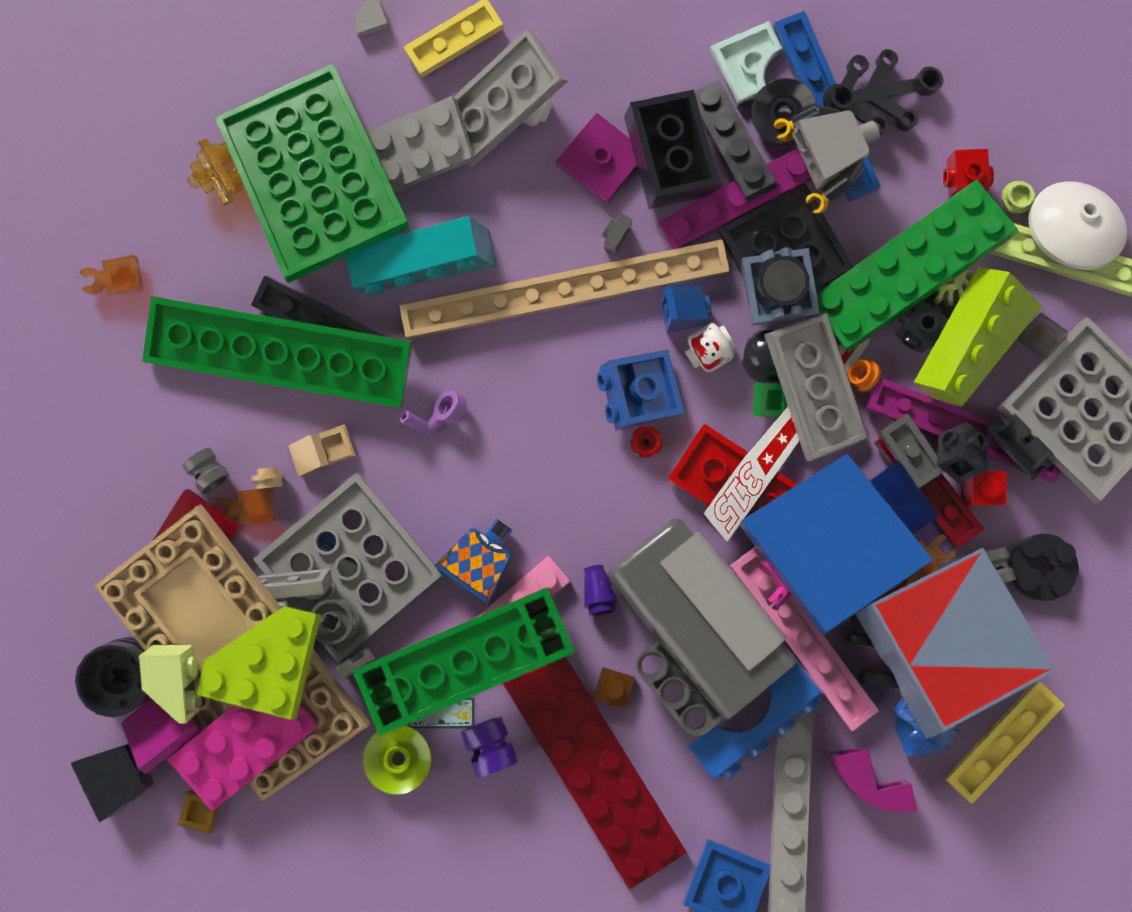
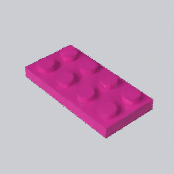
[167,702,319,811]

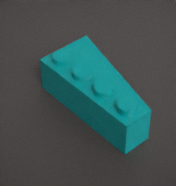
[346,216,496,296]

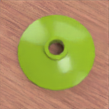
[363,725,431,794]

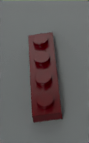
[873,438,984,549]

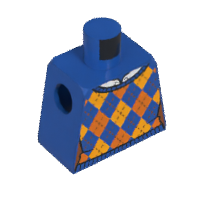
[435,519,512,603]

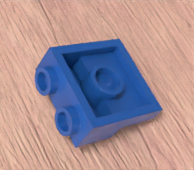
[597,350,685,431]

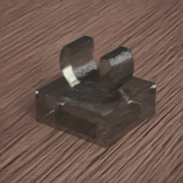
[1018,312,1068,360]

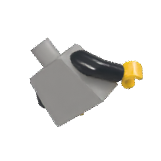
[774,105,880,213]

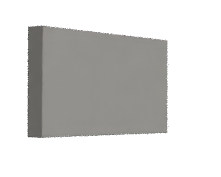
[454,28,568,167]
[764,313,868,461]

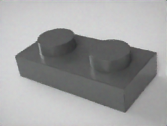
[877,414,944,489]

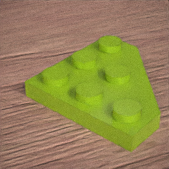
[196,607,321,720]

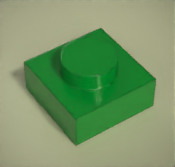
[753,382,788,417]

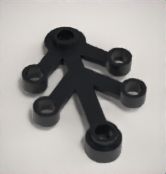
[823,49,944,137]

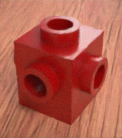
[943,149,994,198]

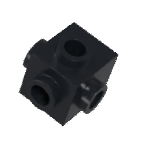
[894,300,949,353]
[937,422,989,483]

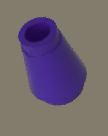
[584,565,617,616]

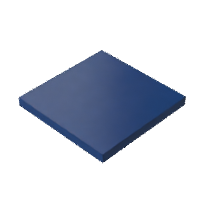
[739,454,933,636]

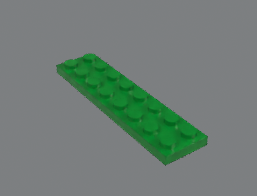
[142,296,413,408]

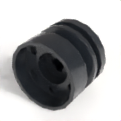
[75,636,151,718]

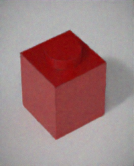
[961,471,1007,508]

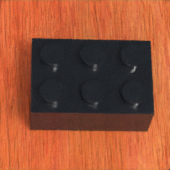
[624,89,720,209]

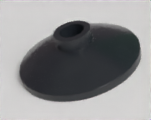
[751,78,817,145]

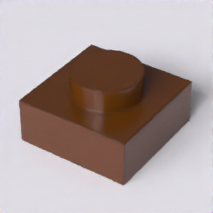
[593,667,635,710]

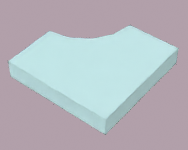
[710,21,783,107]

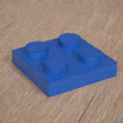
[682,838,770,912]

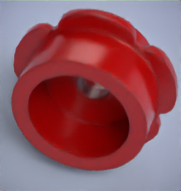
[630,426,663,458]

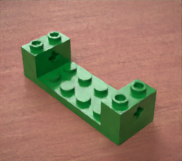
[352,586,576,736]

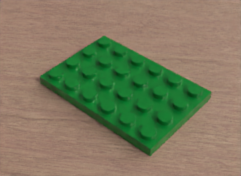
[215,64,410,283]

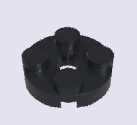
[1008,534,1079,601]

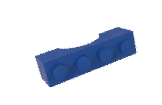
[688,661,826,781]

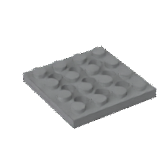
[997,317,1132,503]
[253,472,443,663]

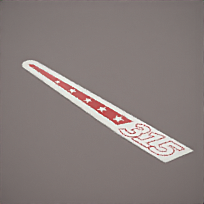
[704,338,870,542]

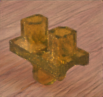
[187,138,245,206]

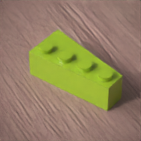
[914,266,1043,406]

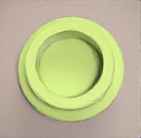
[1001,181,1035,214]

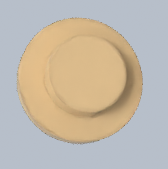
[251,467,285,489]

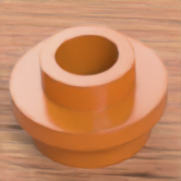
[847,359,881,392]

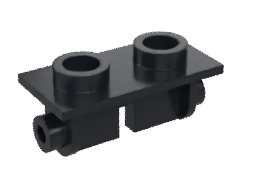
[986,411,1056,481]

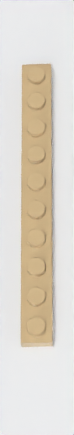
[399,239,730,340]

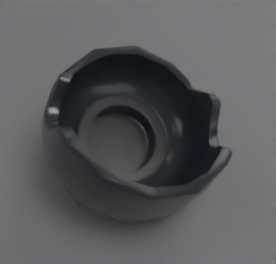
[742,329,779,383]

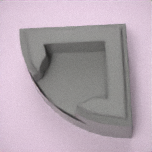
[355,0,389,38]

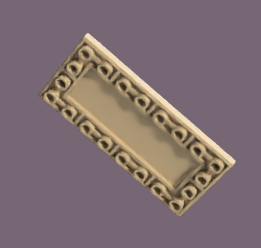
[94,505,370,801]

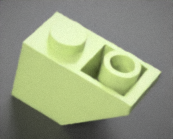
[139,645,201,723]

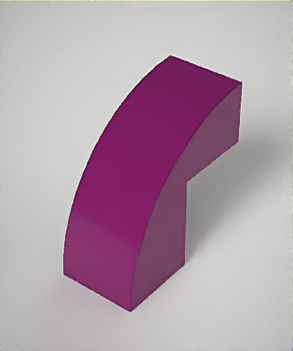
[828,746,918,813]

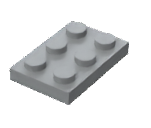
[366,96,476,193]

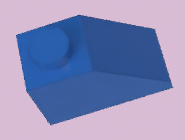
[660,286,712,333]

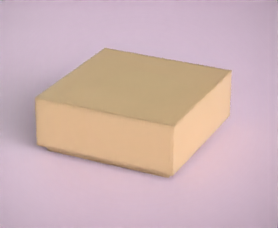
[319,424,357,467]
[288,433,329,477]

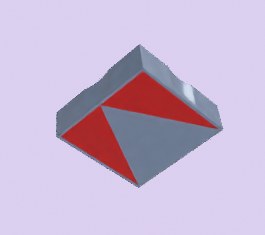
[856,548,1056,739]

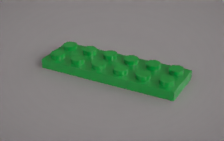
[816,180,1018,352]

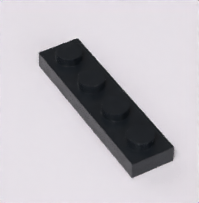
[695,80,777,203]
[251,275,384,336]

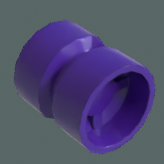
[461,716,518,778]

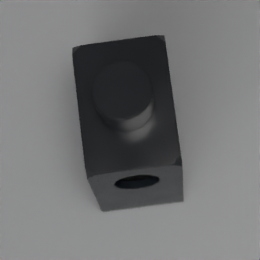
[70,743,163,822]

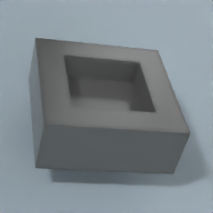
[602,213,633,256]

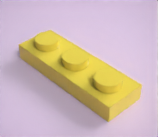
[403,0,504,78]

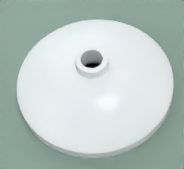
[1028,181,1127,270]

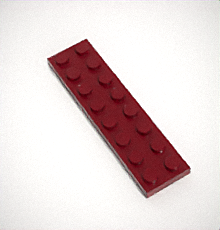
[503,656,687,890]

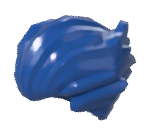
[893,698,961,759]

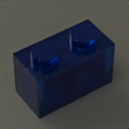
[868,461,939,534]

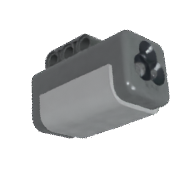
[608,518,797,736]

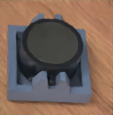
[741,247,820,326]

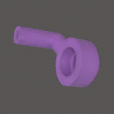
[400,390,467,436]

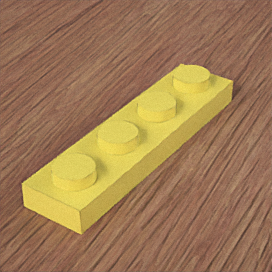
[944,681,1065,804]

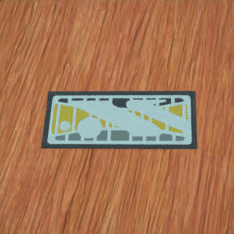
[408,698,474,729]

